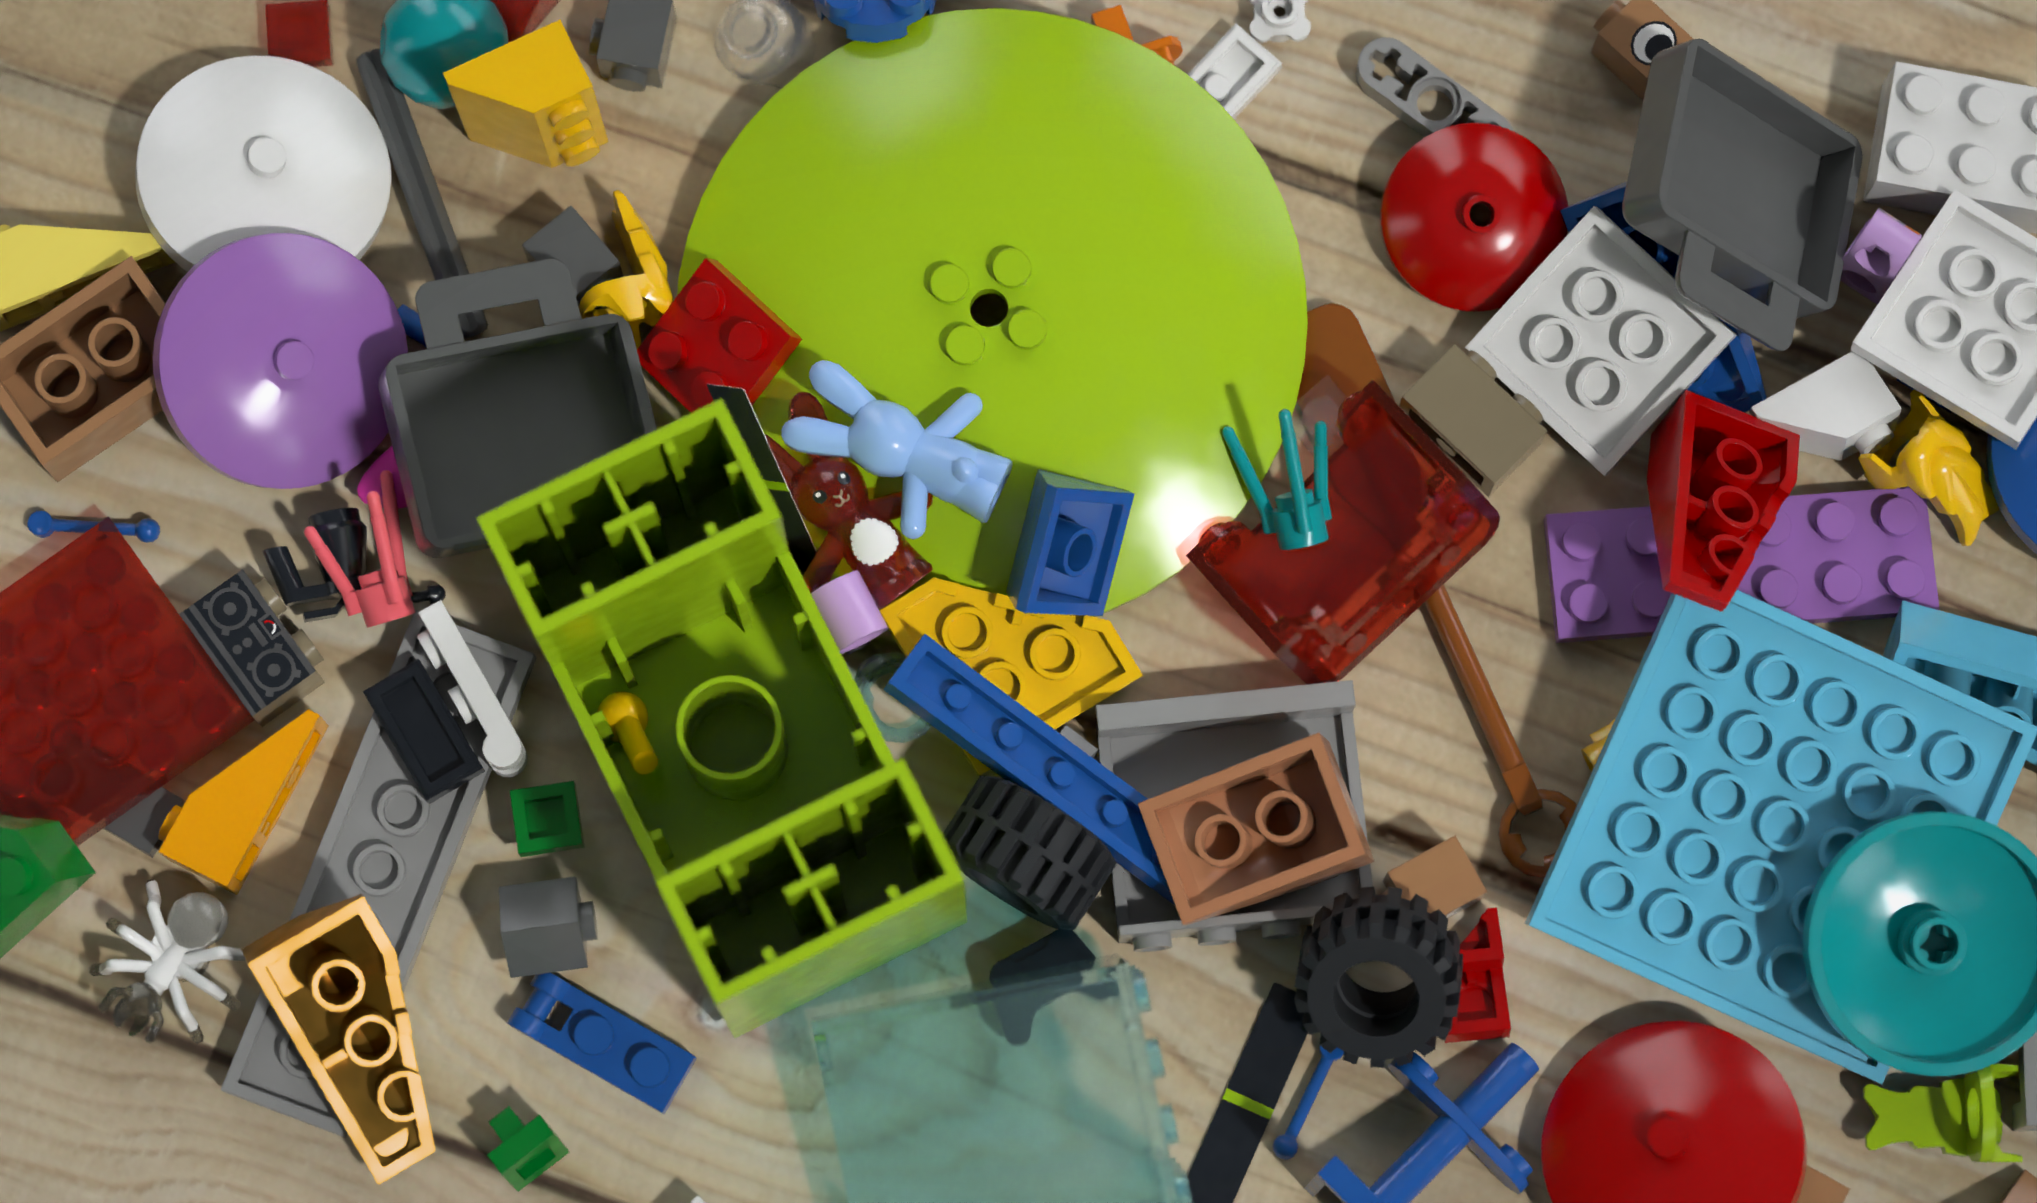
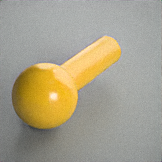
[597,691,658,774]

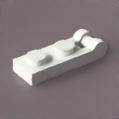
[417,600,528,777]

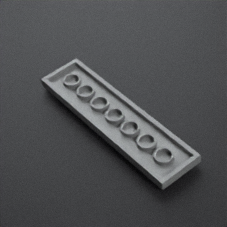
[221,610,537,1138]

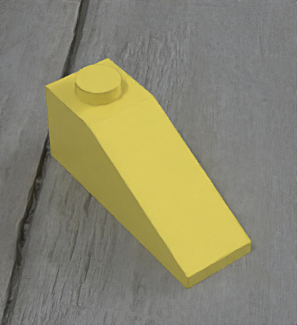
[0,224,175,332]

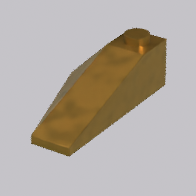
[241,894,436,1185]

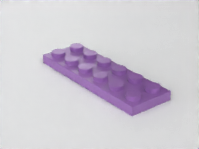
[1543,487,1940,643]

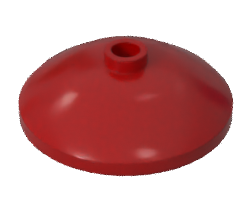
[1380,123,1568,312]

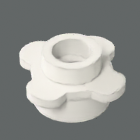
[1249,0,1311,42]

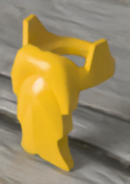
[579,190,674,349]
[1858,390,1999,546]

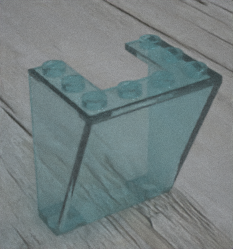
[811,953,1192,1203]

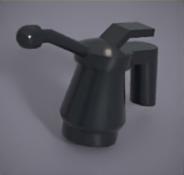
[262,508,446,623]

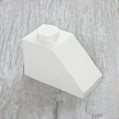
[1750,351,1902,461]

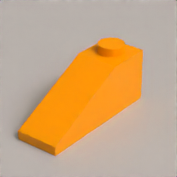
[158,709,329,895]

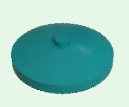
[1803,811,2037,1076]

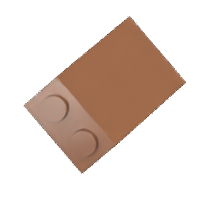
[1138,732,1375,926]

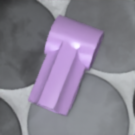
[811,570,888,655]

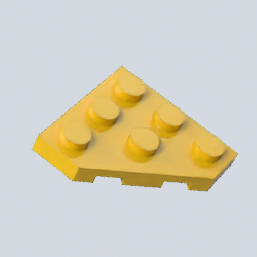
[879,577,1143,776]

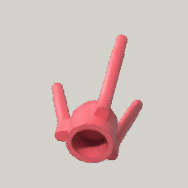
[304,470,416,628]

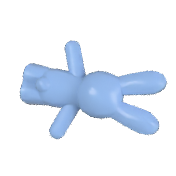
[781,360,1013,539]

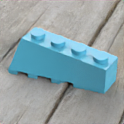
[1883,600,2037,766]

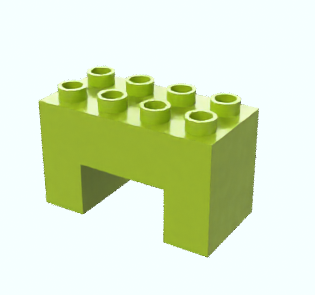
[477,399,967,1039]

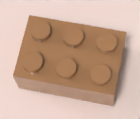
[0,256,165,483]

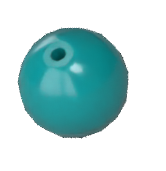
[380,0,508,110]

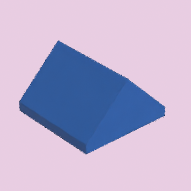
[1006,469,1135,616]

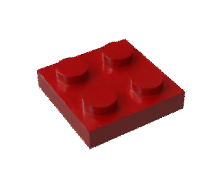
[637,258,802,413]

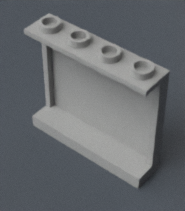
[1095,680,1373,952]

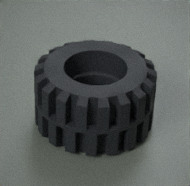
[942,776,1117,931]
[1295,886,1463,1068]

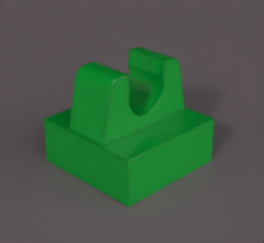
[510,781,585,857]
[487,1106,570,1192]

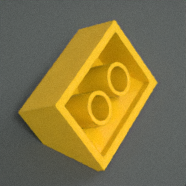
[443,19,609,168]

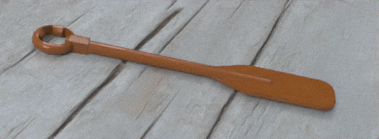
[1297,303,1577,878]

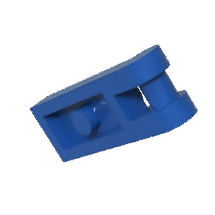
[506,973,697,1115]

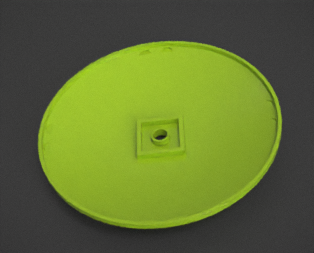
[677,8,1308,617]

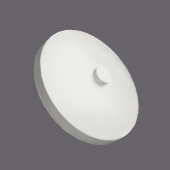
[135,56,391,272]

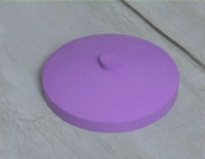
[153,233,408,489]

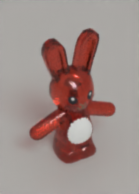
[765,392,933,609]

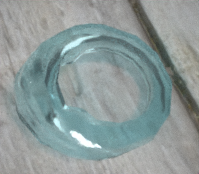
[854,652,932,743]

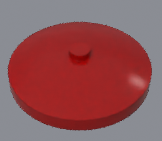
[1541,1021,1807,1203]

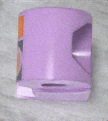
[1840,208,1923,305]

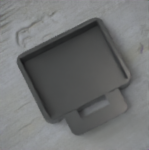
[1622,39,1863,351]
[378,258,657,558]

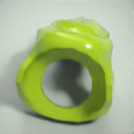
[1863,1064,2023,1162]

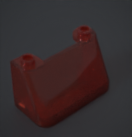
[1186,379,1500,684]

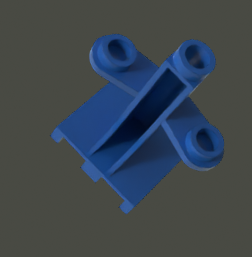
[1305,1042,1539,1203]

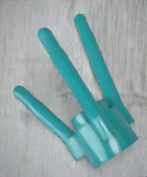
[1222,409,1332,550]

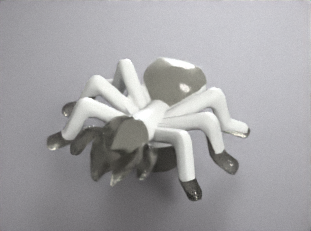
[89,879,246,1044]

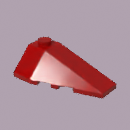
[1647,390,1800,612]

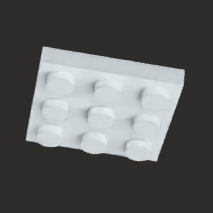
[1850,189,2037,450]
[1465,206,1737,476]

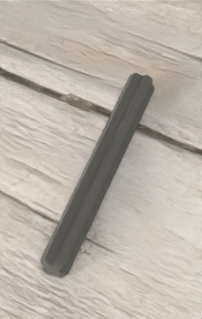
[356,48,488,339]

